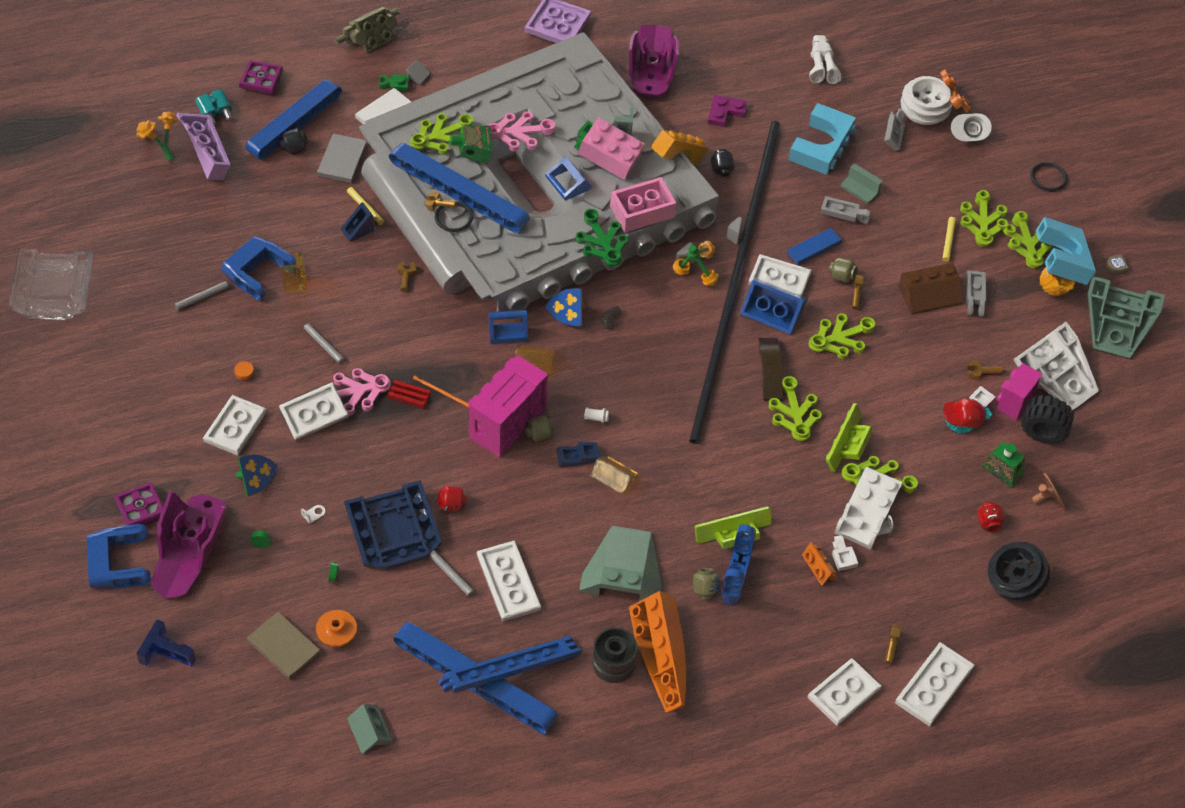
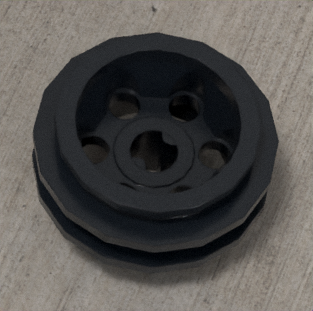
[987,542,1051,603]

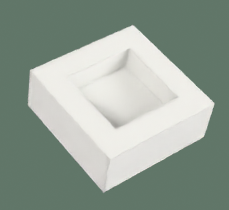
[969,386,996,408]

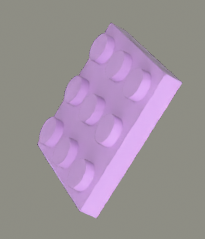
[524,0,591,43]

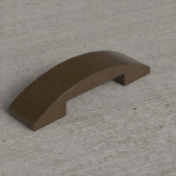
[758,338,783,401]

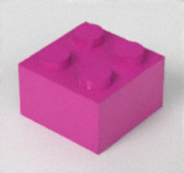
[997,363,1042,420]

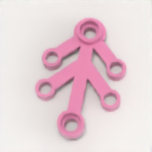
[488,112,555,151]
[333,368,391,416]

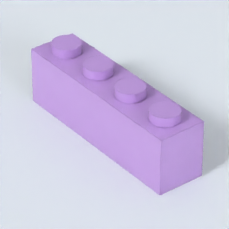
[176,113,231,180]

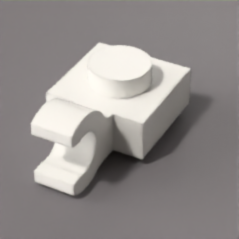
[832,535,858,571]

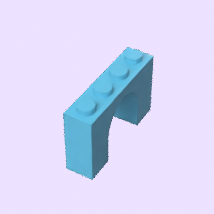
[789,103,856,175]
[1036,217,1096,285]

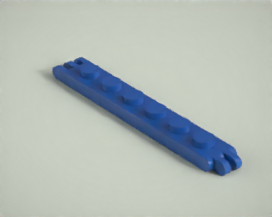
[438,636,582,693]

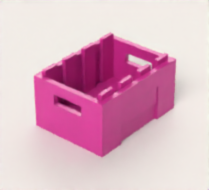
[468,355,548,458]

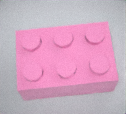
[578,117,645,180]
[610,177,676,232]

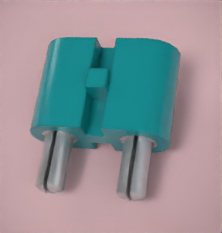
[195,90,233,126]

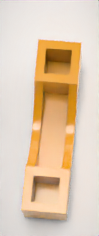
[651,130,709,165]

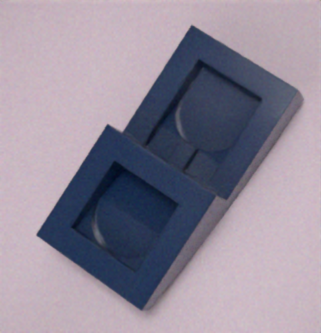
[556,442,600,467]

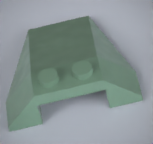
[1088,276,1165,359]
[579,526,662,601]

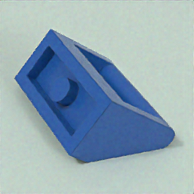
[545,156,592,201]
[489,310,528,344]

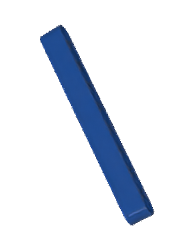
[388,143,530,233]
[393,622,558,734]

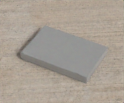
[317,134,367,183]

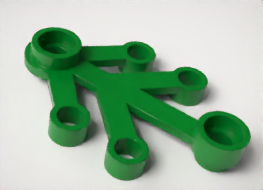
[576,209,628,266]

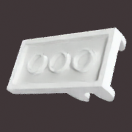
[835,467,902,550]

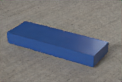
[787,228,842,265]

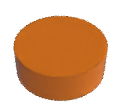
[234,361,254,381]

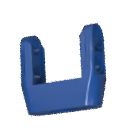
[221,236,299,300]
[87,524,151,590]
[722,524,756,606]

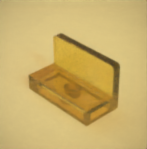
[281,252,307,292]
[515,345,555,375]
[590,456,639,494]

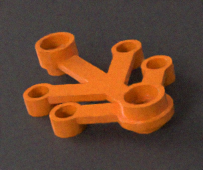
[940,69,971,113]

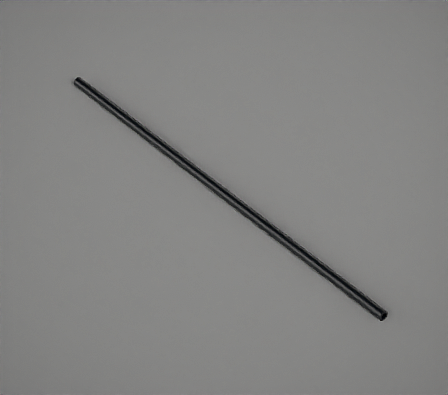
[689,121,780,444]

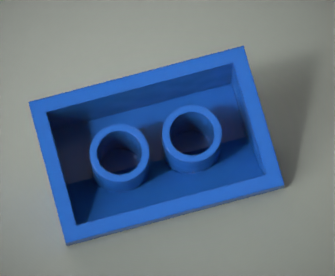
[740,278,808,335]

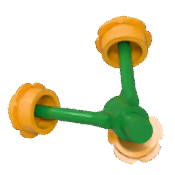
[673,241,719,286]

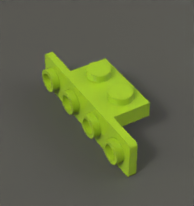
[826,403,873,472]
[695,506,772,549]

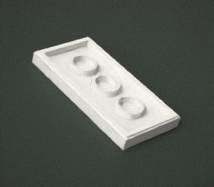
[477,540,541,622]
[895,642,975,726]

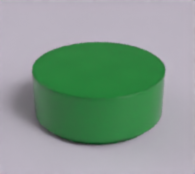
[250,530,271,549]
[328,562,339,583]

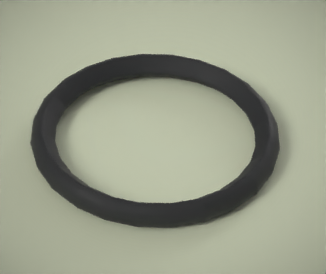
[1030,162,1067,191]
[434,201,473,232]

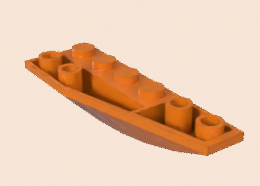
[629,591,686,713]

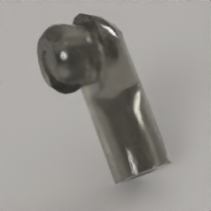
[601,306,621,329]

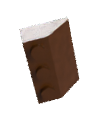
[898,263,963,315]

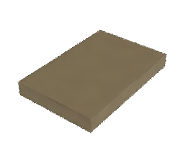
[247,612,321,680]

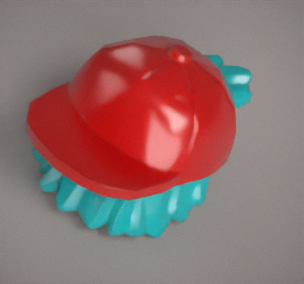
[943,398,992,434]

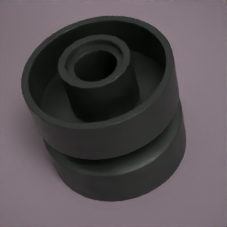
[592,627,638,683]

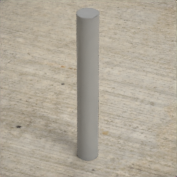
[175,281,229,310]
[304,323,345,364]
[429,550,474,596]

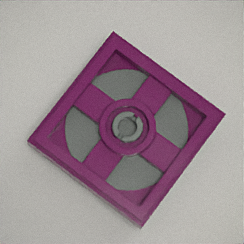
[239,60,283,95]
[114,482,163,526]

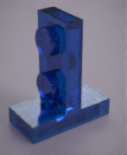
[136,619,196,667]

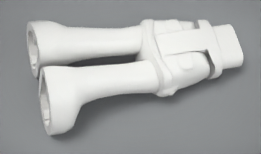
[809,35,841,84]

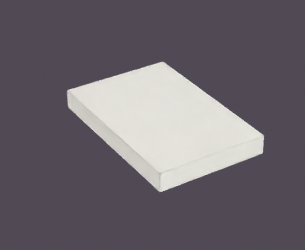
[355,88,411,125]
[748,254,811,296]
[279,382,349,441]
[203,395,267,456]
[807,658,881,726]

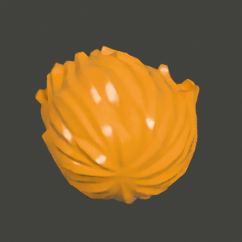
[1040,268,1075,296]

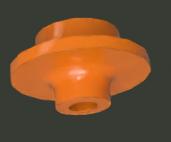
[316,610,357,647]

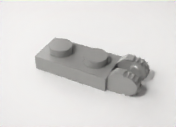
[966,270,986,317]

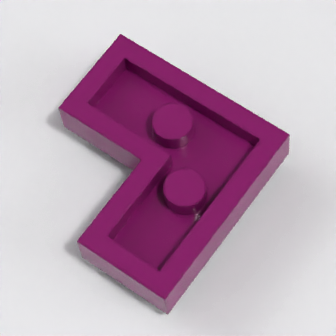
[708,95,748,127]

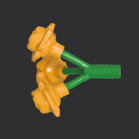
[136,112,179,161]

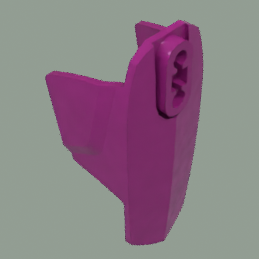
[629,25,679,99]
[150,491,228,599]

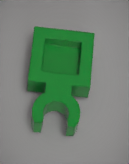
[379,74,409,92]

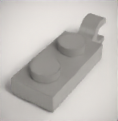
[884,108,905,152]
[820,196,871,224]

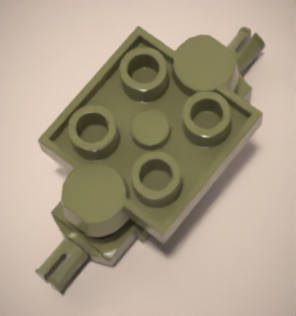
[334,6,400,52]

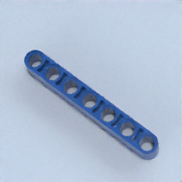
[245,79,342,160]

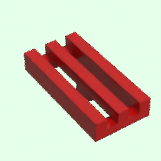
[388,380,431,409]

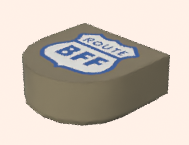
[1106,254,1129,274]

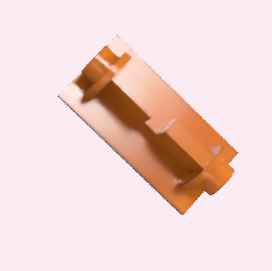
[802,542,837,586]

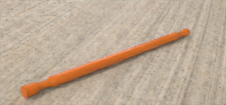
[413,376,469,408]

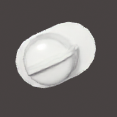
[951,113,992,141]

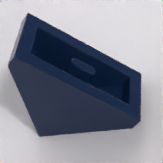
[341,202,374,241]

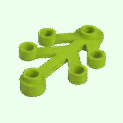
[410,113,473,155]
[960,190,1008,247]
[1003,211,1053,269]
[809,313,875,359]
[768,376,822,441]
[842,456,918,493]

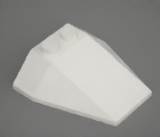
[1013,322,1099,410]

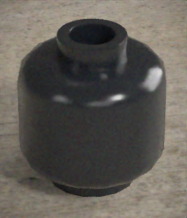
[280,128,308,154]
[711,149,735,177]

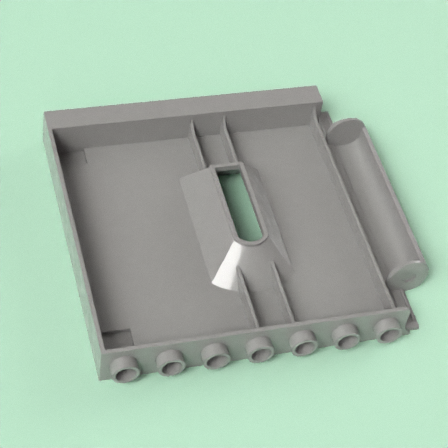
[359,32,719,312]

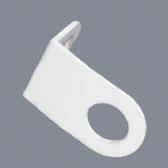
[301,505,326,524]
[878,515,893,535]

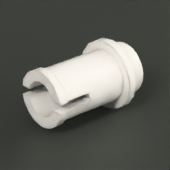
[585,408,609,424]

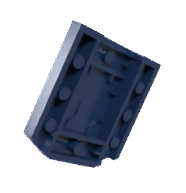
[344,480,442,570]

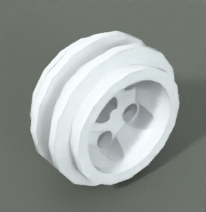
[900,76,953,125]

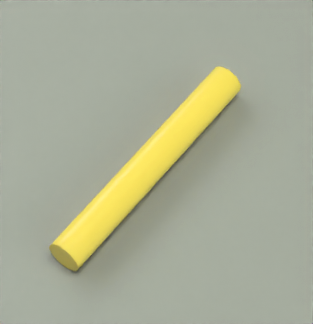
[347,187,384,225]
[942,217,956,262]

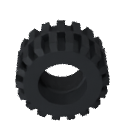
[1021,396,1074,444]

